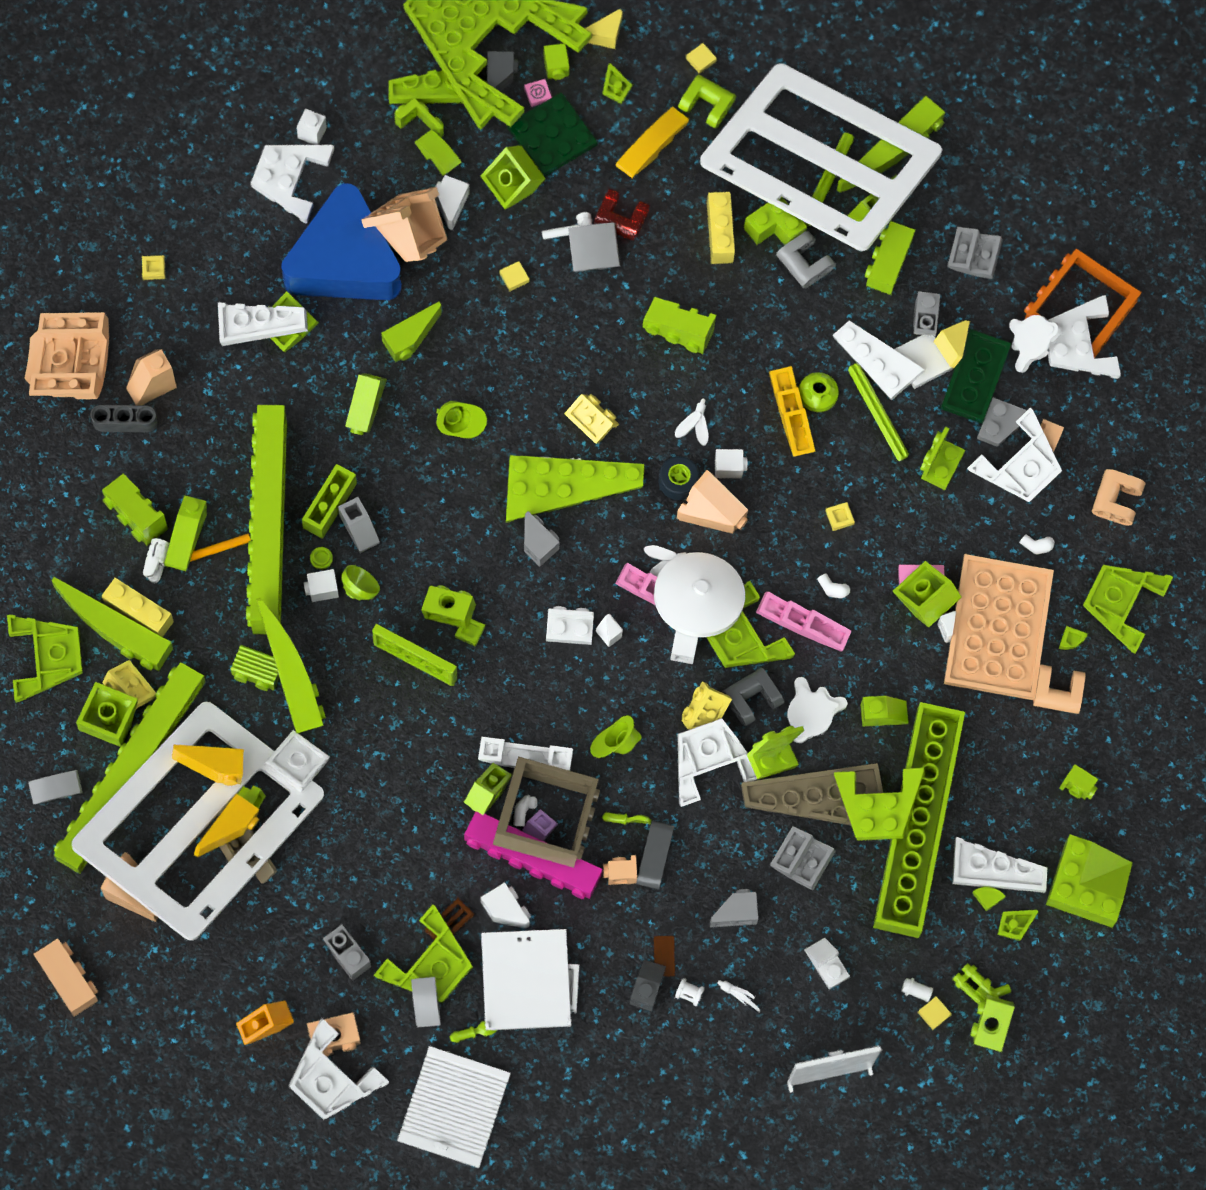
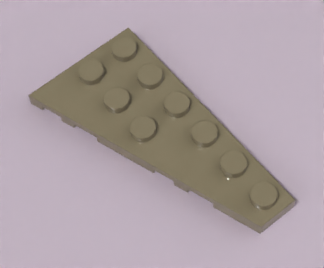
[741,763,883,825]

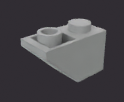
[913,291,940,336]
[338,497,380,553]
[524,511,560,567]
[323,925,371,981]

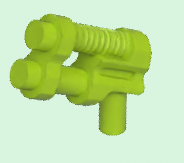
[953,963,1011,1006]

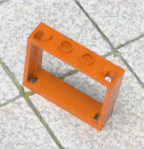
[1024,249,1142,358]

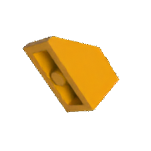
[236,1001,294,1045]

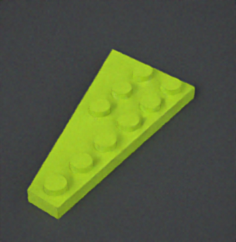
[506,455,644,523]

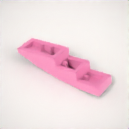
[615,563,657,605]
[756,592,851,651]

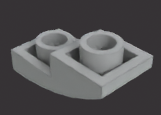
[28,770,82,804]
[411,977,441,1028]

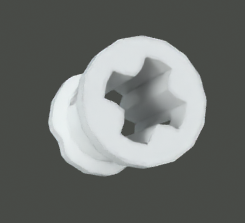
[675,978,705,1007]

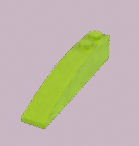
[837,96,945,193]
[52,577,173,671]
[256,598,326,733]

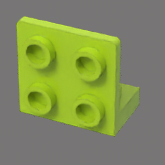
[920,426,965,490]
[747,725,804,779]

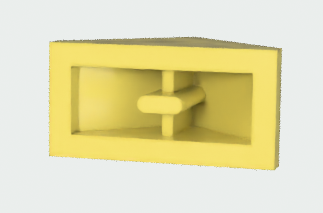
[585,9,622,49]
[934,320,970,368]

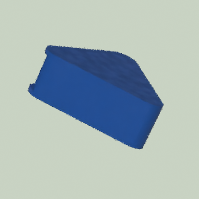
[282,184,401,300]

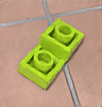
[415,130,461,175]

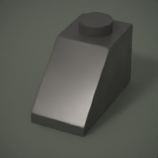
[487,51,518,92]
[630,960,666,1011]

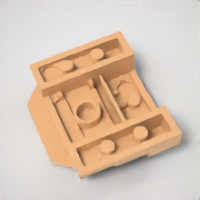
[24,313,109,399]

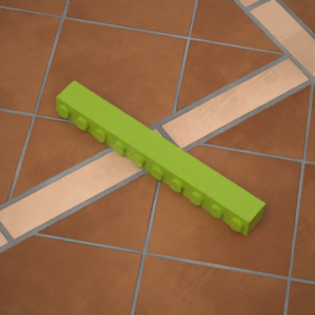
[54,662,205,874]

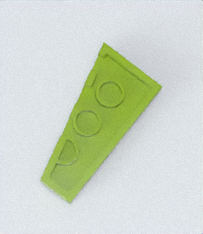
[389,70,462,104]

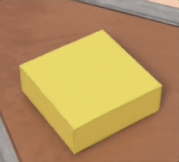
[686,43,717,74]
[142,255,165,280]
[500,261,529,291]
[826,502,855,531]
[918,997,951,1030]

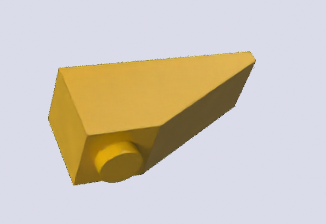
[172,745,244,786]
[194,794,259,857]

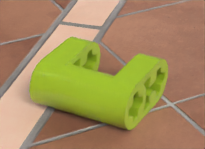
[678,74,736,129]

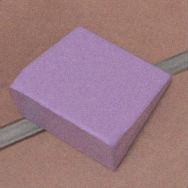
[523,809,558,841]

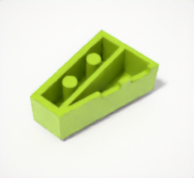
[643,297,716,354]
[102,474,168,546]

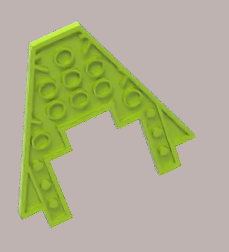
[403,0,592,130]

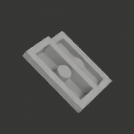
[568,223,620,272]
[948,227,1002,279]
[770,826,835,890]

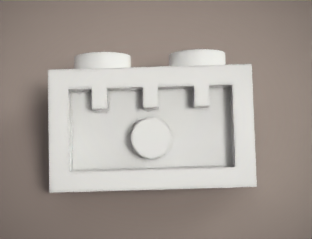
[546,606,594,645]

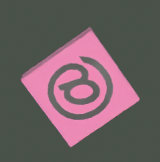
[524,79,552,107]

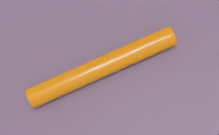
[190,534,251,562]

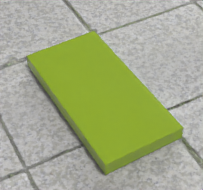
[372,624,457,686]

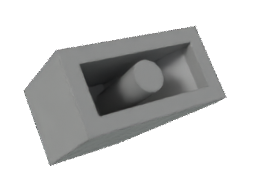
[710,889,758,927]

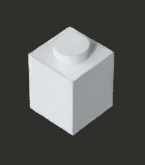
[297,109,327,145]
[715,449,747,478]
[304,569,339,602]
[671,630,698,664]

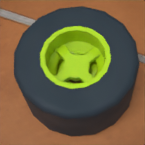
[658,456,700,500]

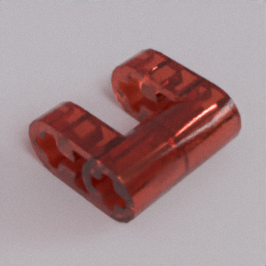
[594,188,650,241]

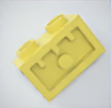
[565,394,619,444]
[103,660,156,711]
[682,682,732,730]

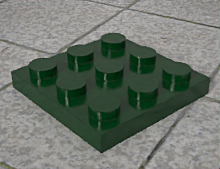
[507,92,597,177]

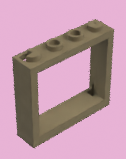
[493,756,600,868]

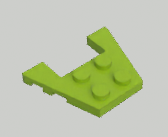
[1083,565,1173,654]
[706,581,795,668]
[7,615,83,702]
[834,768,925,840]
[374,904,473,1003]

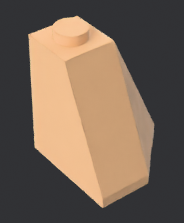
[126,349,177,406]
[677,470,748,534]
[101,852,158,922]

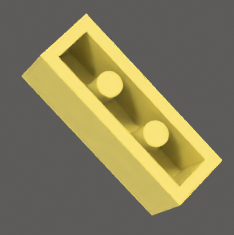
[707,192,735,264]
[102,578,174,637]

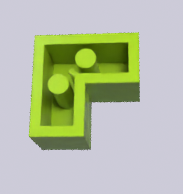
[744,197,807,245]

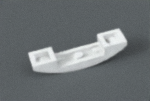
[478,737,573,771]

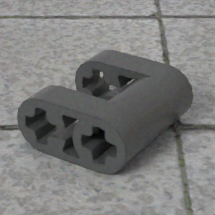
[722,667,784,727]

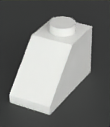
[436,175,469,230]

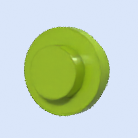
[310,547,333,570]

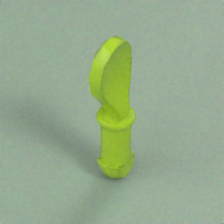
[602,812,652,825]
[450,1021,497,1043]

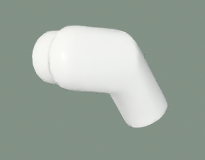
[1020,534,1055,555]
[817,573,850,598]
[513,795,537,826]

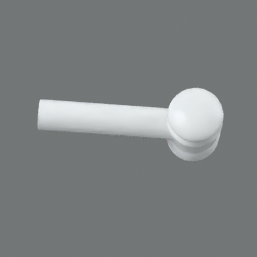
[542,212,592,240]

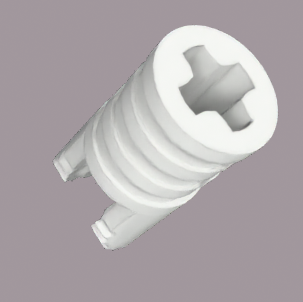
[143,538,170,584]

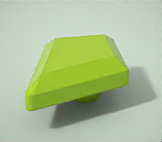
[603,64,632,104]
[997,910,1038,941]

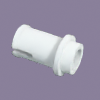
[901,978,933,1002]

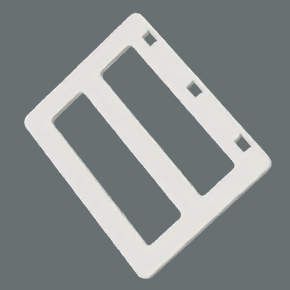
[700,64,942,251]
[72,702,324,940]

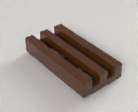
[425,898,474,940]

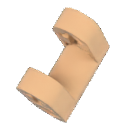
[1092,469,1145,526]
[1033,664,1085,714]

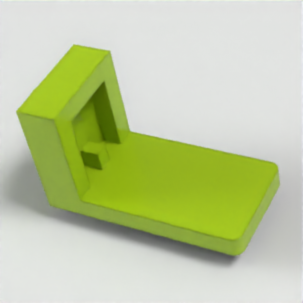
[395,98,444,138]

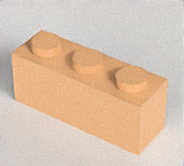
[34,939,98,1016]

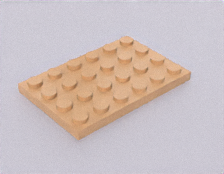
[944,554,1054,700]

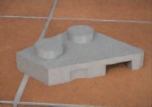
[977,398,1027,447]

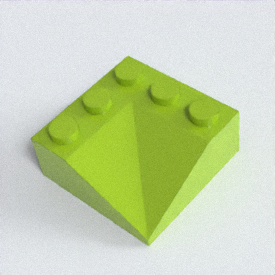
[1046,834,1132,928]

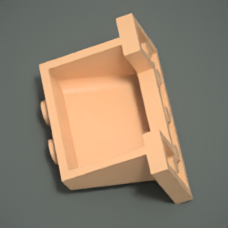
[362,187,447,262]

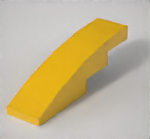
[616,107,689,178]
[769,366,815,457]

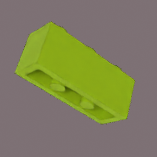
[864,221,915,295]
[302,464,357,539]

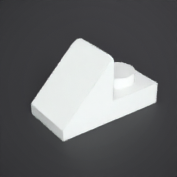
[805,938,850,990]

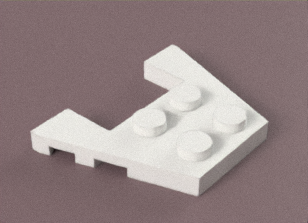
[251,145,334,223]
[1047,295,1120,379]
[967,408,1062,502]
[678,718,757,807]
[289,1018,389,1119]

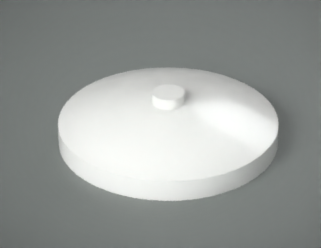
[654,552,745,637]

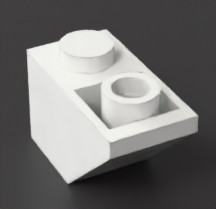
[481,883,531,929]

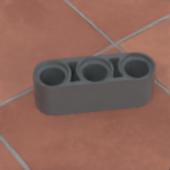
[90,405,158,433]
[636,820,674,890]

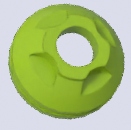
[799,372,839,412]
[342,565,380,601]

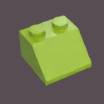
[481,146,545,209]
[893,561,962,627]
[76,682,138,747]

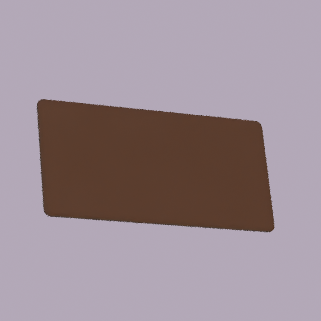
[654,936,675,976]

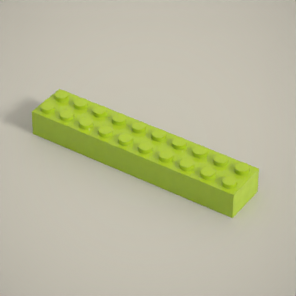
[246,405,287,634]
[873,702,965,938]

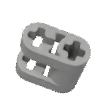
[776,231,836,288]

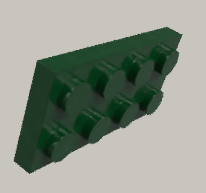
[941,329,1011,424]

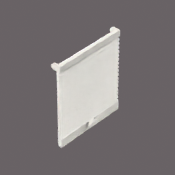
[481,929,571,1030]
[397,1046,510,1168]
[787,1046,881,1093]

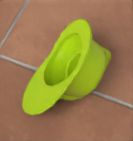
[436,401,487,438]
[590,715,642,758]

